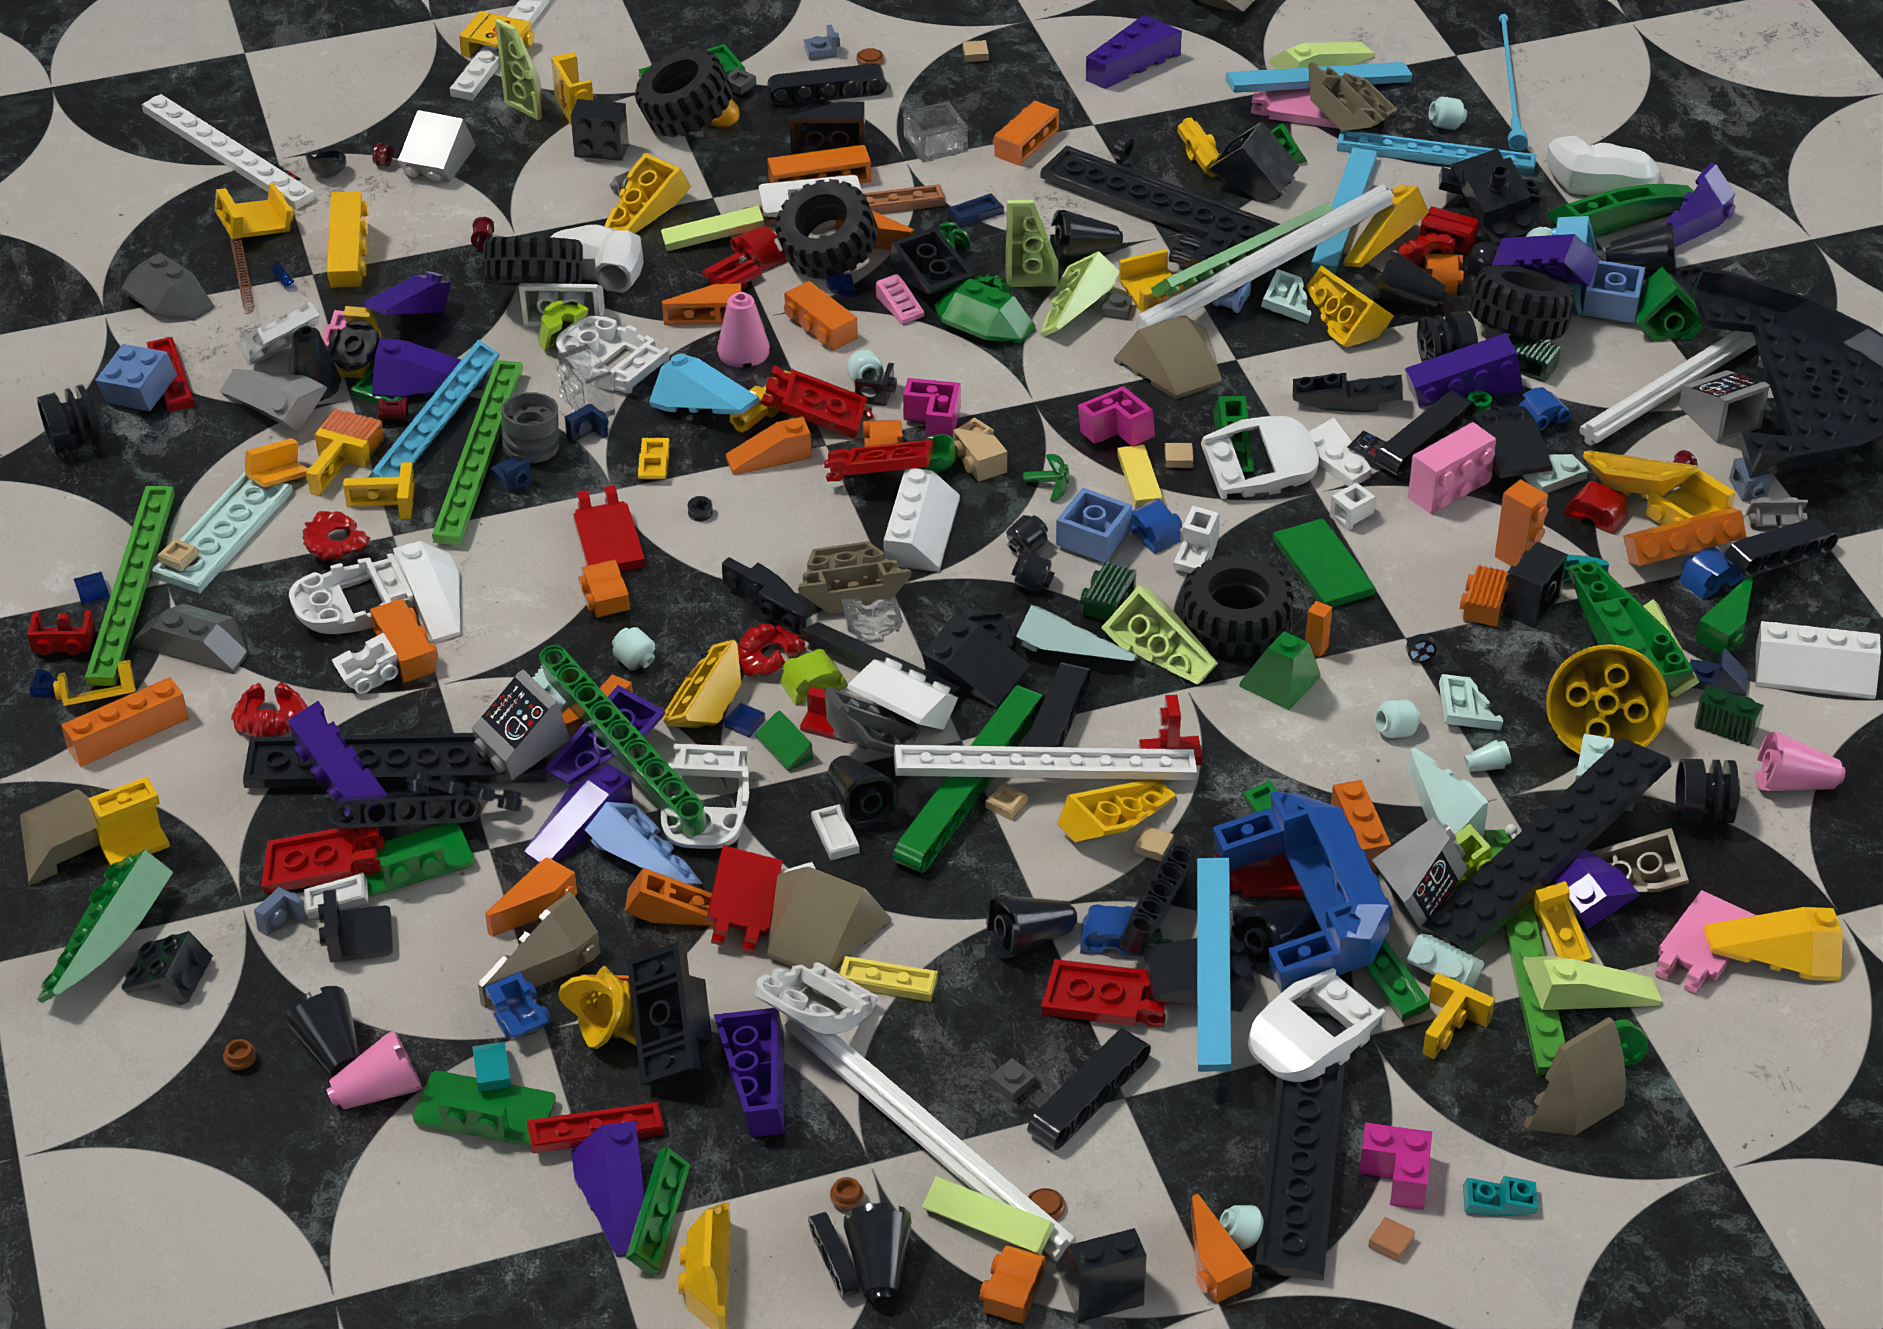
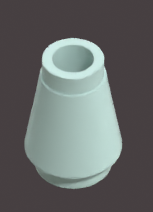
[1464,740,1511,773]

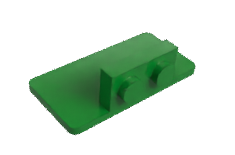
[359,823,474,898]
[412,1071,556,1147]

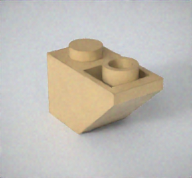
[953,428,1007,482]

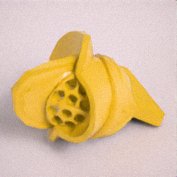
[559,966,637,1049]

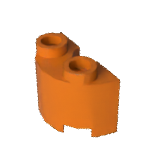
[1424,254,1464,296]
[863,419,903,447]

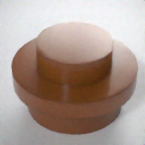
[223,1039,256,1070]
[830,1177,864,1210]

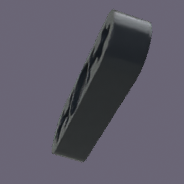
[808,1212,859,1298]

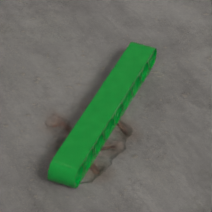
[540,645,707,836]
[893,685,1046,873]

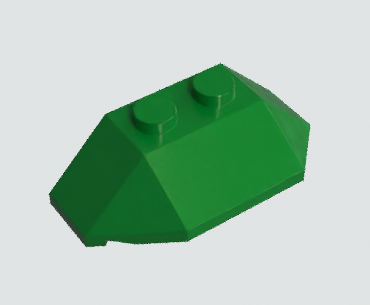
[934,279,1036,343]

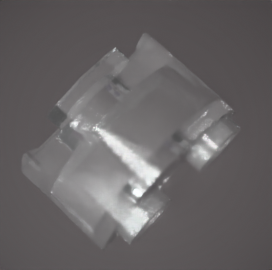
[841,599,903,644]

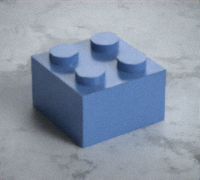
[1582,260,1645,323]
[95,344,177,411]
[1056,488,1132,563]

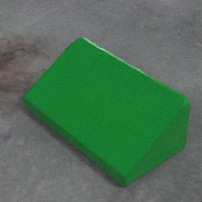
[1271,123,1307,164]
[755,711,813,771]

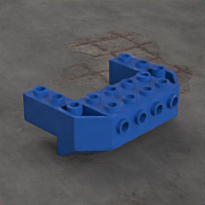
[1213,791,1393,993]

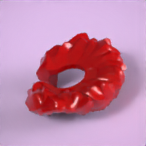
[1398,233,1455,266]
[302,511,370,561]
[738,623,806,677]
[231,682,307,737]

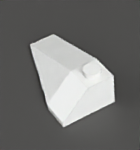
[393,541,460,644]

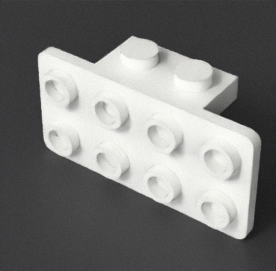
[759,175,861,217]

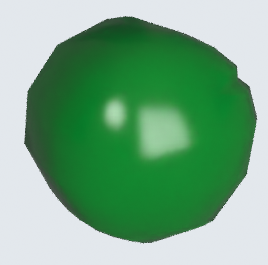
[920,434,957,474]

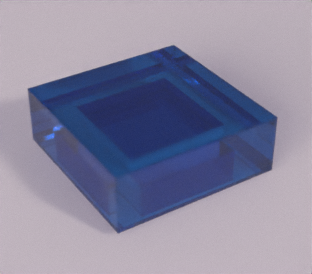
[74,571,109,604]
[724,702,765,738]

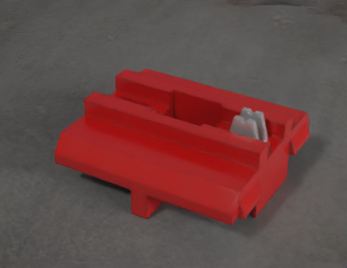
[702,252,762,289]

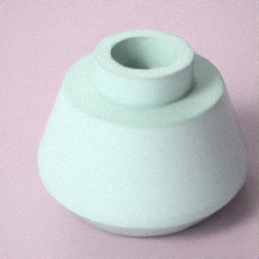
[1219,1205,1263,1250]

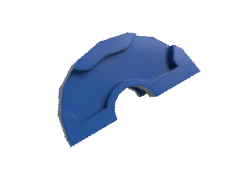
[1518,387,1572,431]
[1130,499,1182,554]
[1679,546,1745,600]
[1080,904,1143,956]
[485,972,552,1041]

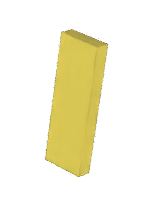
[1118,445,1163,508]
[839,956,938,1002]

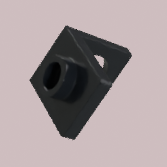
[855,363,897,406]

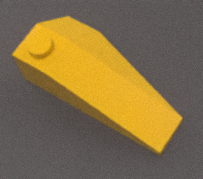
[604,153,691,234]
[1057,779,1176,842]
[1703,907,1843,981]

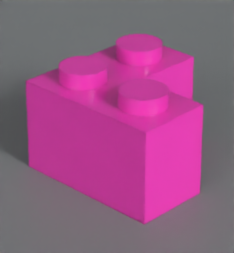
[903,378,961,440]
[1078,386,1155,446]
[1359,1123,1432,1210]

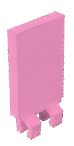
[1251,88,1339,129]
[1655,890,1756,994]

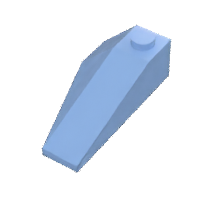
[585,802,702,888]

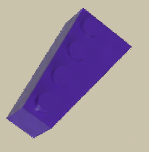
[1086,15,1182,89]
[1491,234,1600,286]
[1405,333,1524,407]
[287,701,387,819]
[714,1008,784,1137]

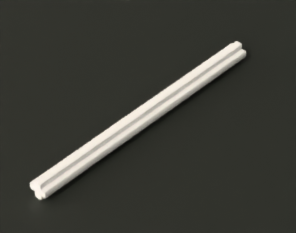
[1136,184,1394,330]
[1579,293,1800,446]
[785,1017,1077,1262]

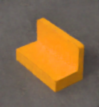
[245,438,308,488]

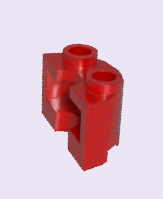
[730,226,786,272]
[1563,481,1628,535]

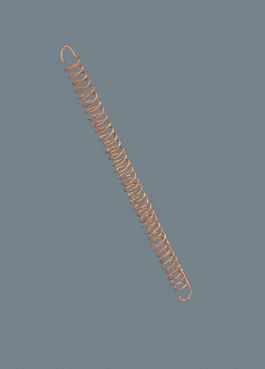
[229,235,255,314]

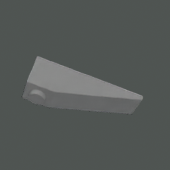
[220,369,327,433]

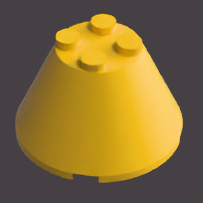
[1546,645,1669,754]

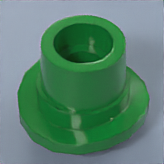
[1614,1019,1648,1066]

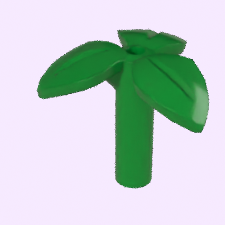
[939,222,970,249]
[1023,454,1070,502]

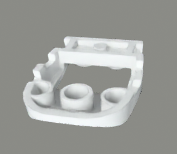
[241,302,320,366]
[556,316,669,394]
[1201,416,1319,500]
[289,553,415,634]
[661,744,749,849]
[754,962,878,1034]
[1248,968,1386,1082]

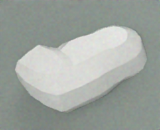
[1546,136,1659,196]
[550,225,644,293]

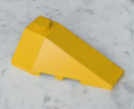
[1343,184,1429,268]
[1306,265,1394,348]

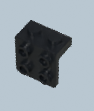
[318,889,393,963]
[121,931,213,1005]

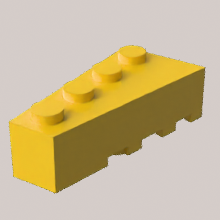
[327,191,369,288]

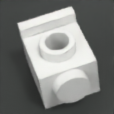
[1330,482,1375,531]

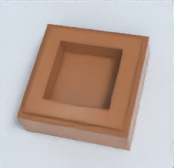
[1368,1217,1415,1262]

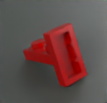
[1139,694,1202,766]

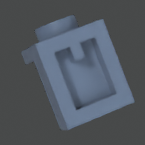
[804,24,840,60]
[1729,457,1773,501]
[254,887,306,936]

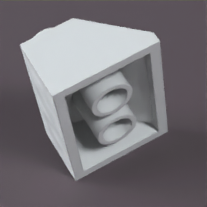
[519,283,605,326]
[847,658,958,730]

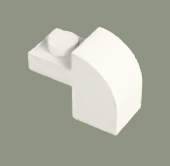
[1173,506,1220,573]

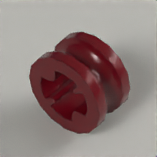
[372,143,394,167]

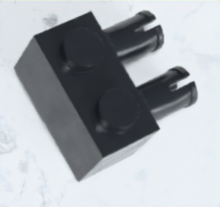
[1168,230,1235,284]

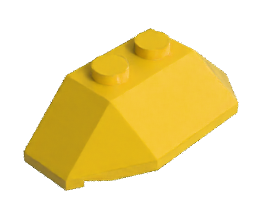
[1583,450,1699,499]
[662,639,741,728]
[678,1203,731,1329]

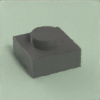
[727,68,756,95]
[1102,293,1133,320]
[989,1058,1036,1102]

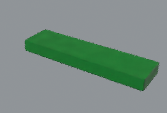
[626,1146,691,1276]

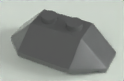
[122,252,214,320]
[132,604,248,674]
[825,687,921,755]

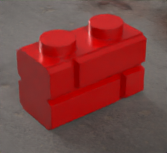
[1420,206,1479,254]

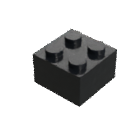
[571,99,629,161]
[1504,541,1568,628]

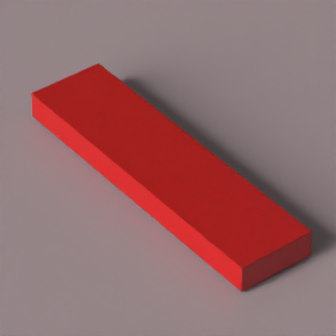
[146,337,195,412]
[527,1102,664,1154]

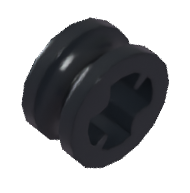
[687,496,713,521]

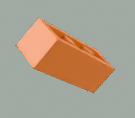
[1305,601,1332,657]

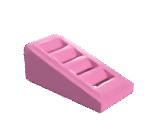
[876,274,925,324]

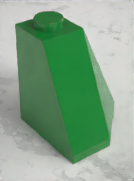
[1636,267,1703,341]
[1239,631,1321,710]

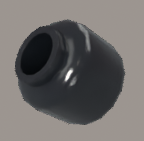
[1006,515,1048,555]
[1011,551,1055,593]

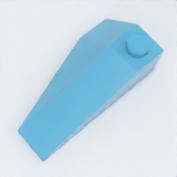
[1552,216,1597,316]
[649,354,760,414]

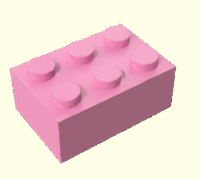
[1408,422,1496,514]

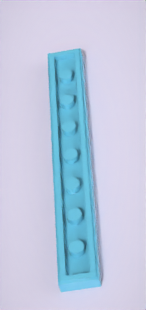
[1225,62,1412,93]
[1336,130,1537,176]
[1311,147,1377,274]
[368,340,500,478]
[1197,858,1231,1072]

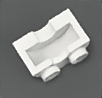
[332,633,398,694]

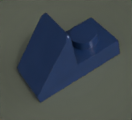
[1690,648,1748,696]

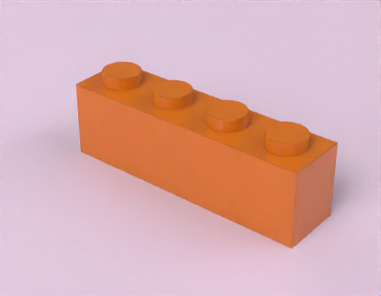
[767,145,871,184]
[1623,507,1747,566]
[61,677,189,767]

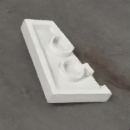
[1309,417,1372,487]

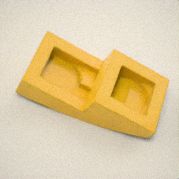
[638,438,670,479]

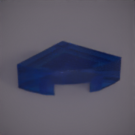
[270,261,294,287]
[826,274,856,297]
[29,669,57,698]

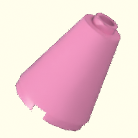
[717,292,770,367]
[1755,731,1845,791]
[326,1030,423,1110]

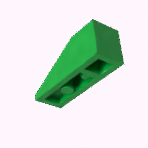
[1213,396,1254,474]
[1696,577,1753,655]

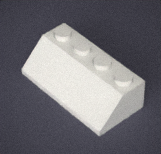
[884,468,960,572]
[1756,621,1881,699]

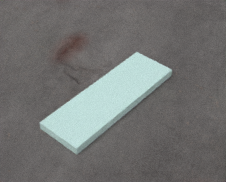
[151,471,293,593]

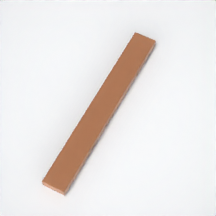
[743,184,945,227]

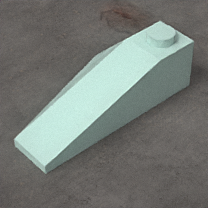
[1016,605,1138,661]
[1407,748,1489,837]

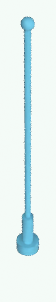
[1499,14,1528,151]

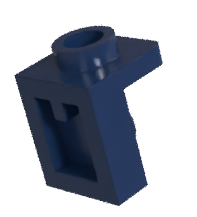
[564,403,609,442]
[491,457,532,493]

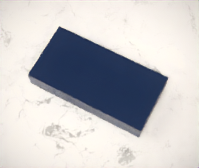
[948,193,1004,228]

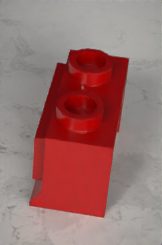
[27,610,96,655]

